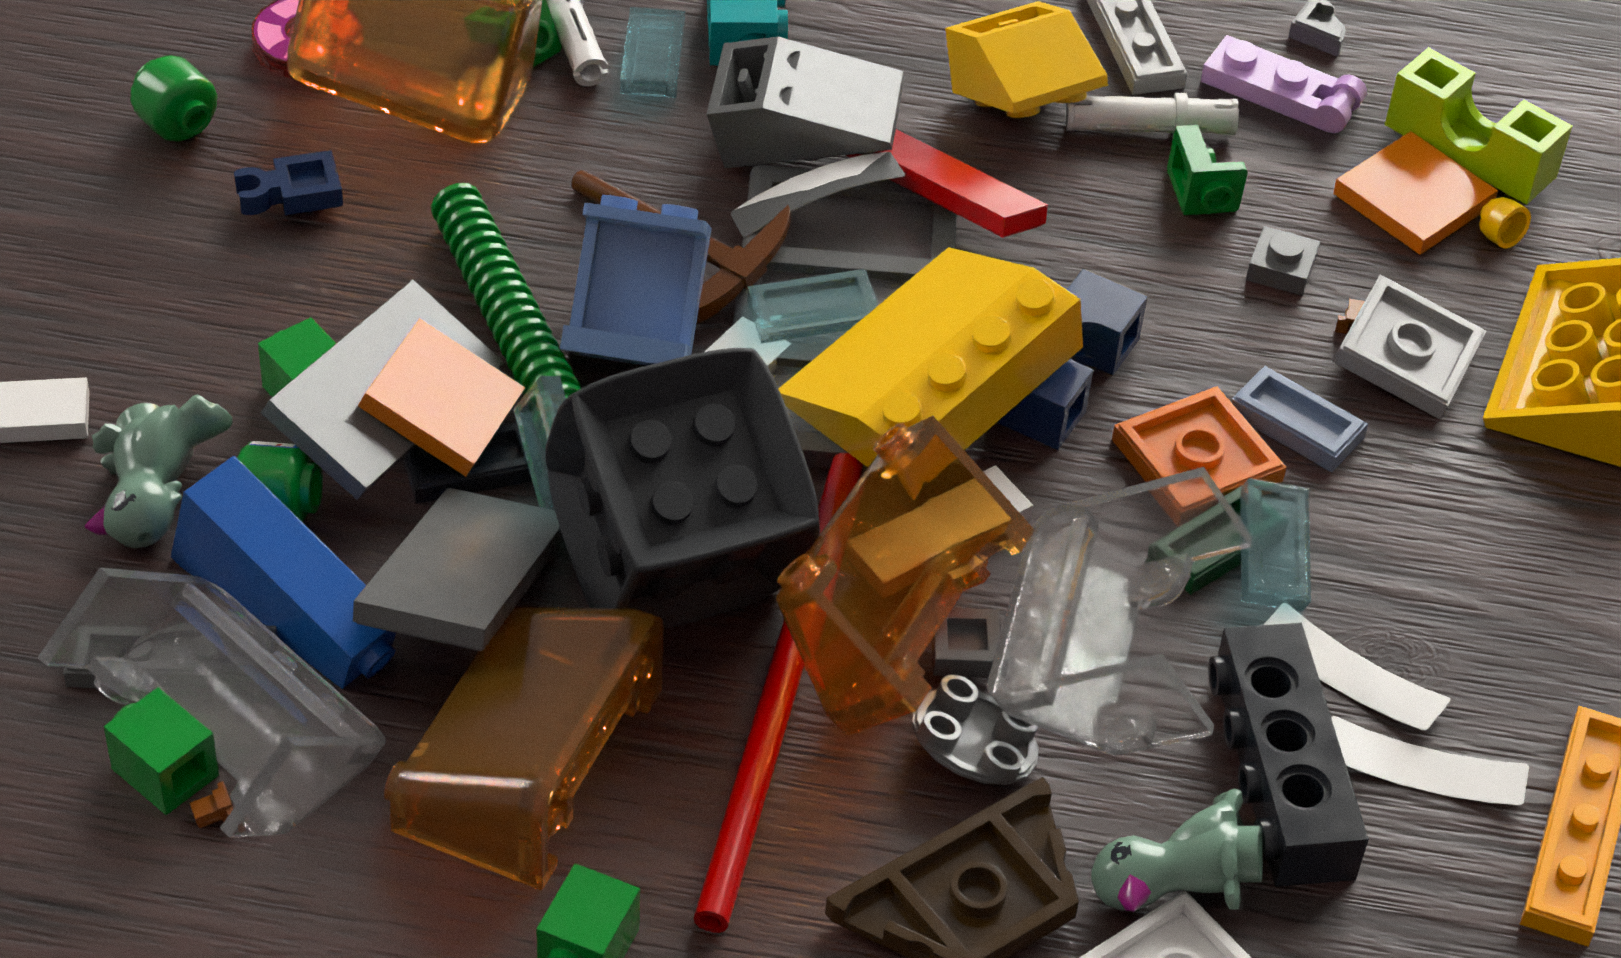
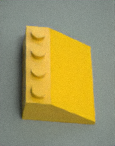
[778,247,1083,498]
[1482,258,1621,467]

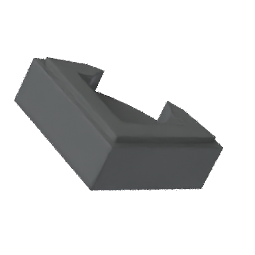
[1288,0,1346,57]

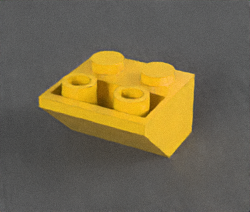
[945,1,1108,118]

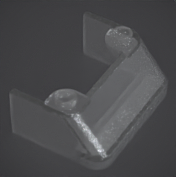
[987,467,1252,756]
[37,568,386,837]

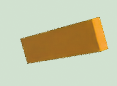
[1520,706,1621,947]

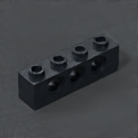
[1208,622,1369,887]

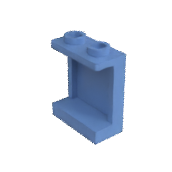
[560,195,712,366]

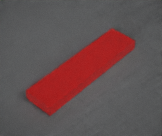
[846,129,1048,238]

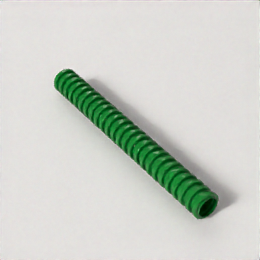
[431,183,581,443]

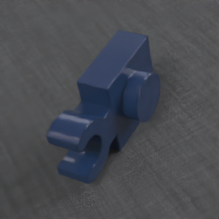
[234,150,343,215]

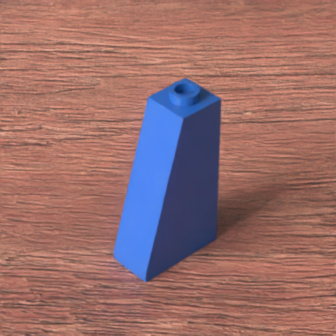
[171,456,396,689]

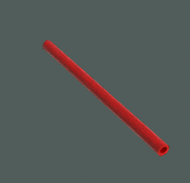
[693,453,863,933]

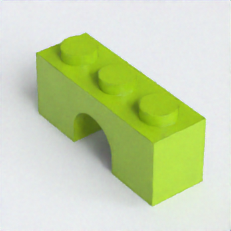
[1385,47,1573,205]

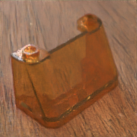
[287,0,542,143]
[776,415,1035,735]
[384,607,664,891]

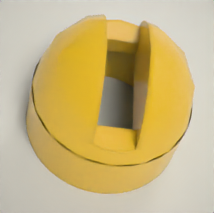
[1479,197,1531,249]

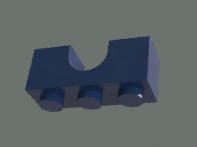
[997,269,1148,450]

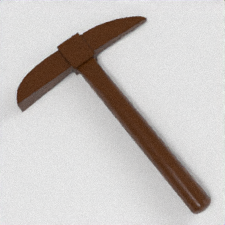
[571,170,791,324]

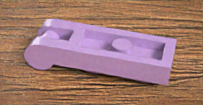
[1200,35,1367,133]

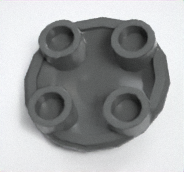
[911,675,1040,785]

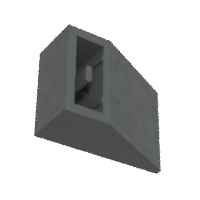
[706,37,905,168]

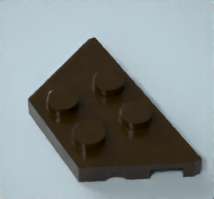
[825,777,1079,958]

